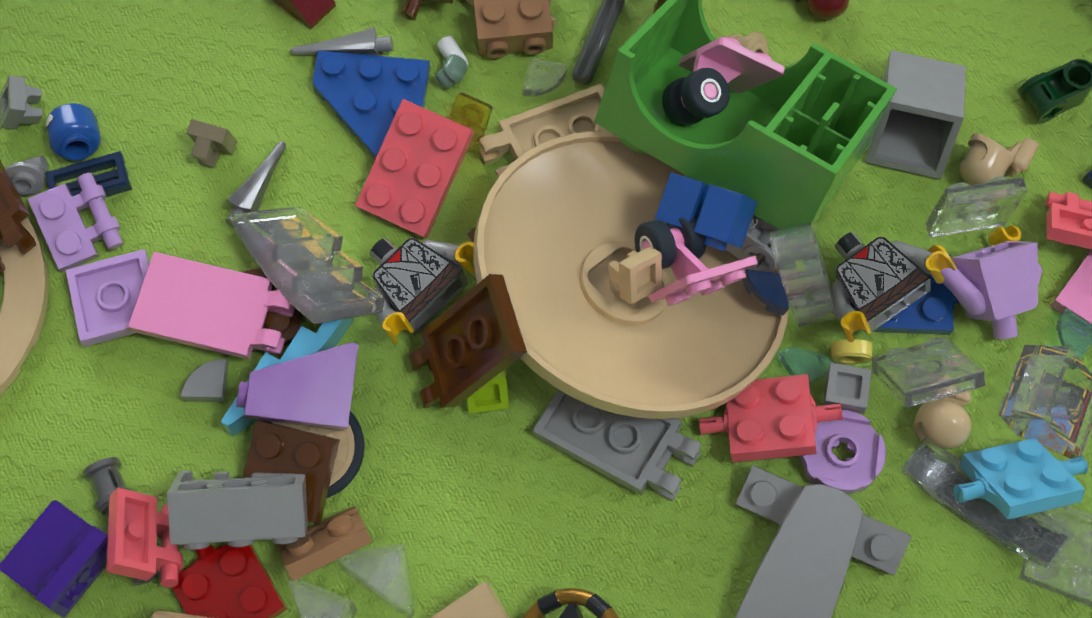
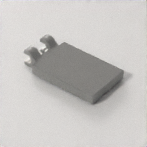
[532,389,702,502]

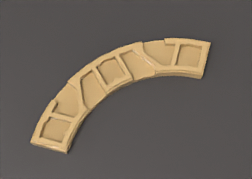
[0,217,49,397]

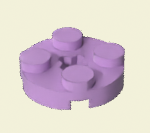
[800,410,886,494]

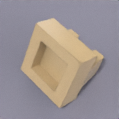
[608,247,662,304]

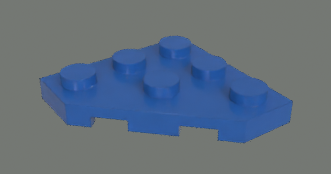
[312,50,430,160]

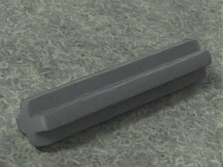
[572,0,625,85]

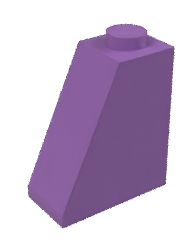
[236,343,359,431]

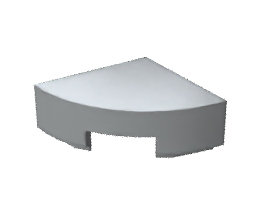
[181,359,229,402]

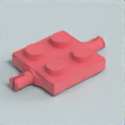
[699,374,843,462]

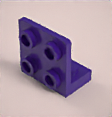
[0,500,108,618]

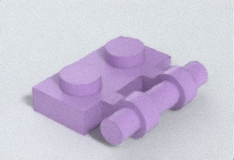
[28,173,123,272]

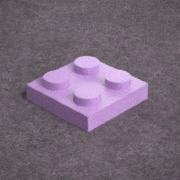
[66,249,150,347]

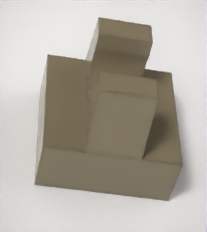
[186,119,237,168]

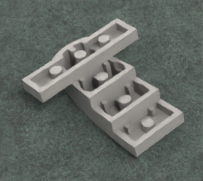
[735,465,912,618]

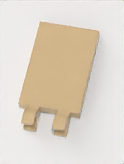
[478,84,608,182]

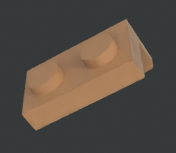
[473,0,553,58]

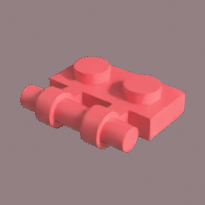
[1045,191,1092,249]
[107,487,183,588]

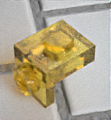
[446,92,493,153]

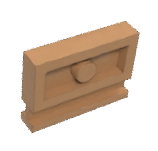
[277,506,372,581]

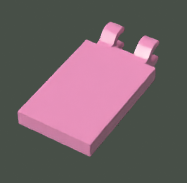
[128,252,296,360]

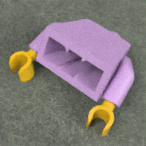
[927,226,1042,339]

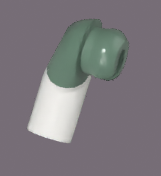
[436,36,468,89]

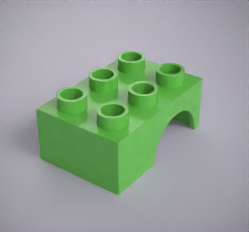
[594,0,897,242]

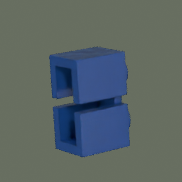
[655,172,758,251]

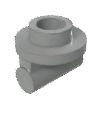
[5,155,48,195]

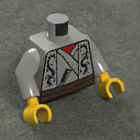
[831,232,957,342]
[370,238,475,344]

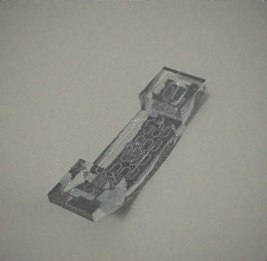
[901,437,1074,569]

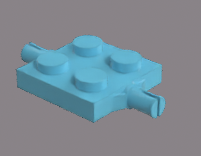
[953,438,1088,520]

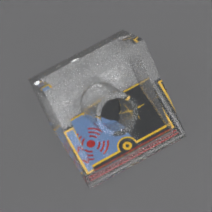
[999,345,1092,459]

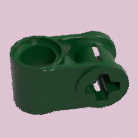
[1017,59,1092,124]

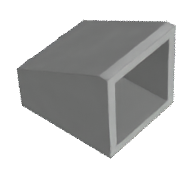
[865,50,966,179]

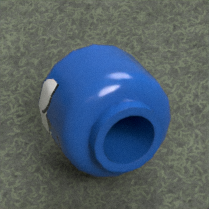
[46,103,101,161]

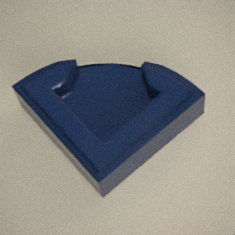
[742,270,789,315]

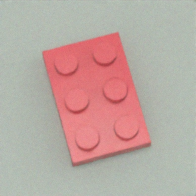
[355,99,475,238]

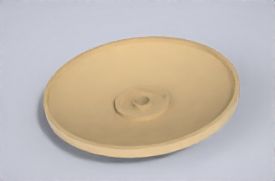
[473,131,790,419]

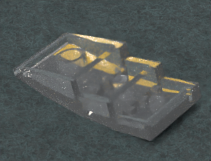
[231,207,385,324]

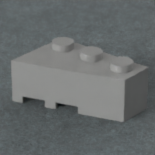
[167,470,308,550]

